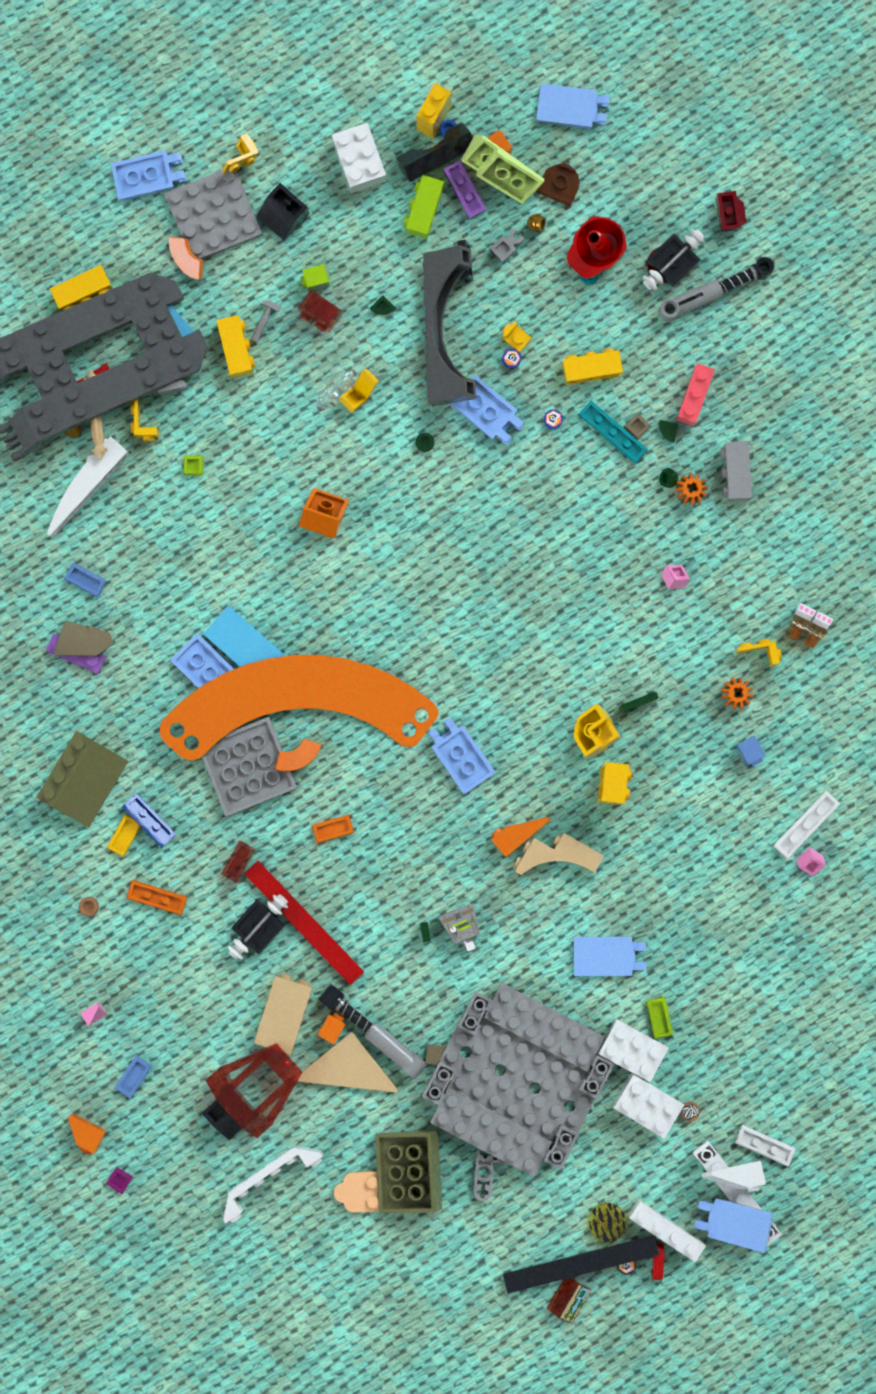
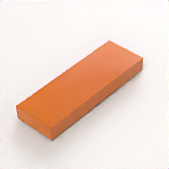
[127,880,188,915]

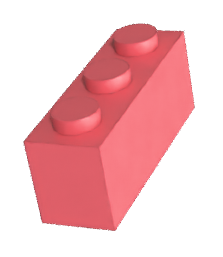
[676,363,715,427]

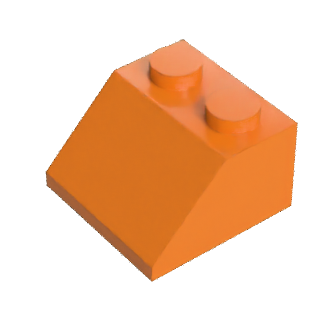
[299,488,349,539]

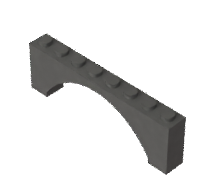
[423,245,476,406]

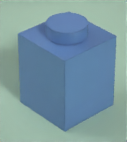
[735,735,766,767]

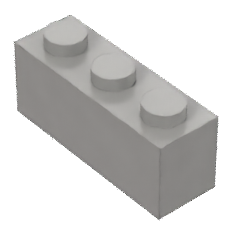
[720,441,752,502]

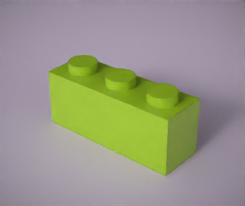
[403,175,444,240]

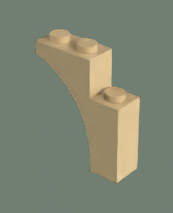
[513,833,604,875]

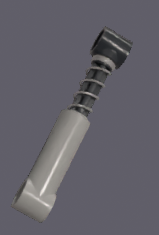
[659,257,774,322]
[318,984,428,1079]

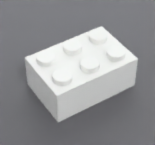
[332,123,387,194]
[597,1018,668,1082]
[612,1073,684,1139]

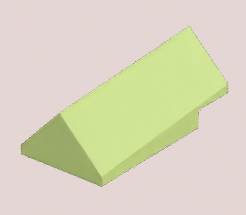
[462,135,544,204]

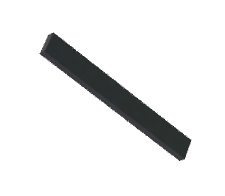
[503,1235,660,1293]

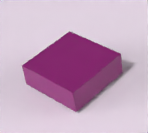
[106,1167,133,1194]

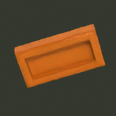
[312,814,354,844]

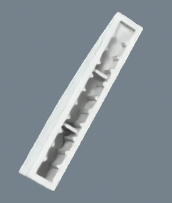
[47,436,130,538]

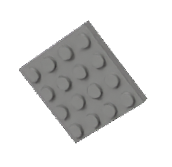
[164,170,262,260]
[197,717,297,817]

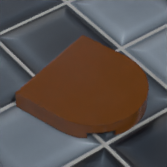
[536,163,580,207]

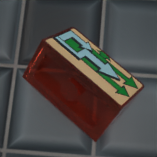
[221,840,257,883]
[547,1277,592,1323]

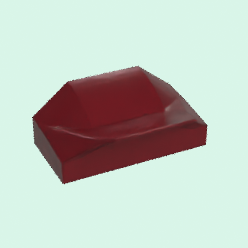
[716,191,747,232]

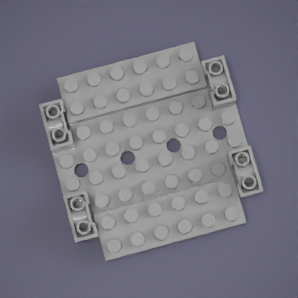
[422,983,614,1177]

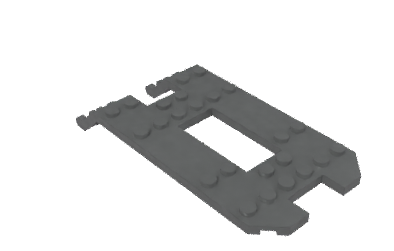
[0,273,208,462]

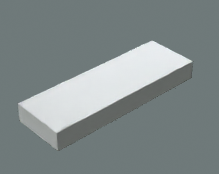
[734,1125,796,1167]

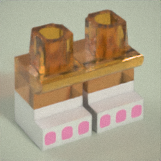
[788,603,833,648]

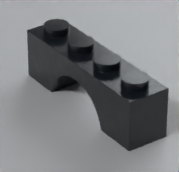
[396,122,473,182]

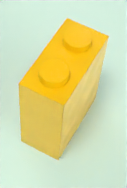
[416,83,451,139]

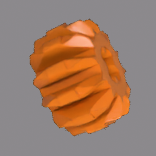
[675,473,708,506]
[721,677,754,710]

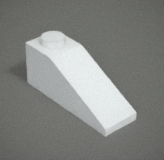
[701,1161,766,1192]

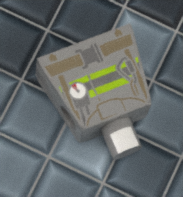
[439,903,480,952]

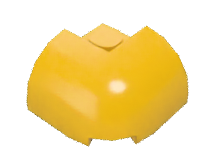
[573,704,621,757]

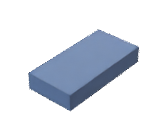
[64,562,107,598]
[115,1055,152,1099]

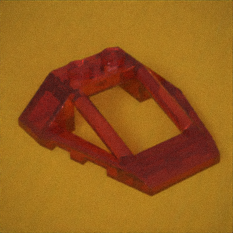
[205,1043,302,1138]

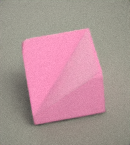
[661,565,690,590]
[797,847,826,877]
[81,1003,107,1026]

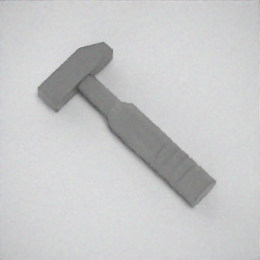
[251,300,281,343]

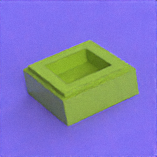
[184,456,203,475]

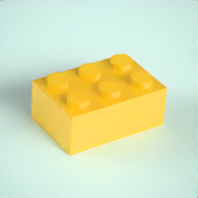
[597,762,632,805]

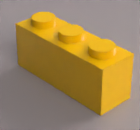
[49,265,113,311]
[216,315,256,379]
[562,348,623,385]

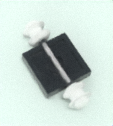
[643,229,705,290]
[228,894,288,960]

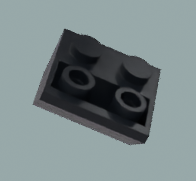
[256,183,309,241]
[202,1085,259,1140]

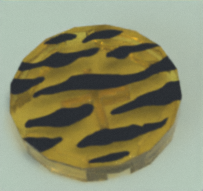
[588,1202,627,1242]

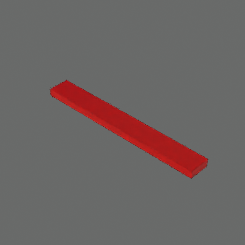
[244,860,364,985]

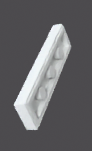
[773,791,840,859]

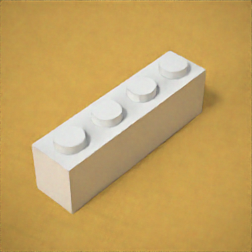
[628,1199,706,1262]

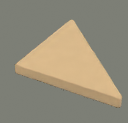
[294,1032,399,1092]

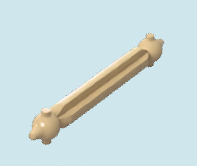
[84,370,108,460]

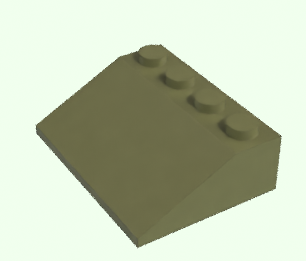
[36,731,129,827]
[375,1130,442,1213]

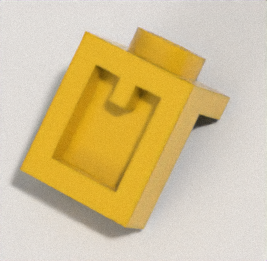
[502,321,532,353]

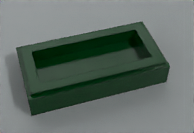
[619,692,659,713]

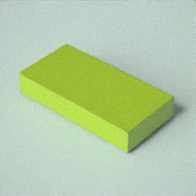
[646,997,673,1039]

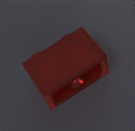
[298,289,343,333]

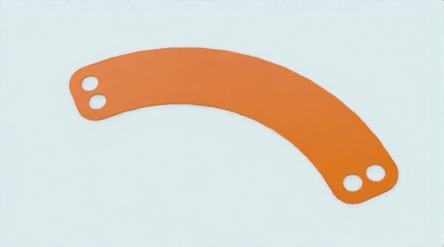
[160,655,439,760]

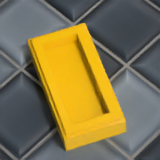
[107,814,140,857]

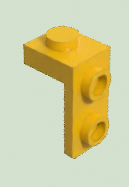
[222,134,259,174]
[339,368,379,413]
[131,399,159,442]
[736,639,782,667]

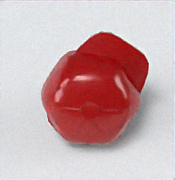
[567,216,627,279]

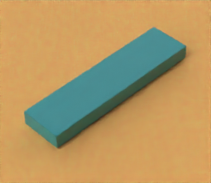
[578,400,648,464]

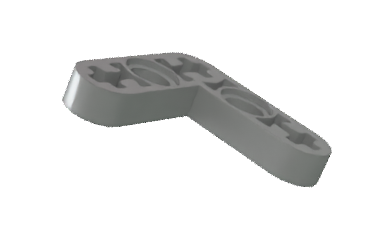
[474,1148,508,1201]

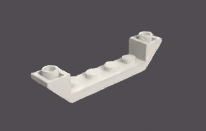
[693,1140,782,1246]
[223,1146,324,1224]

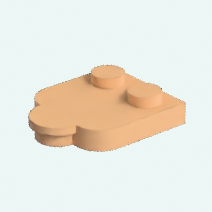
[334,1171,379,1212]

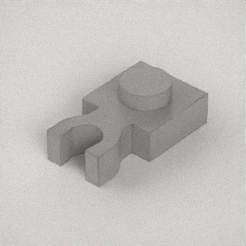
[490,228,524,264]

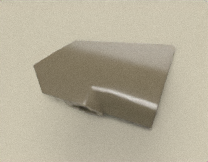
[54,620,114,656]

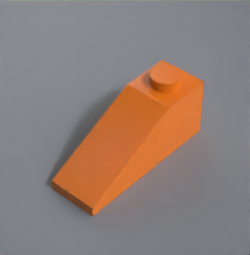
[491,817,550,857]

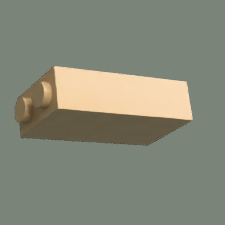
[254,973,313,1055]

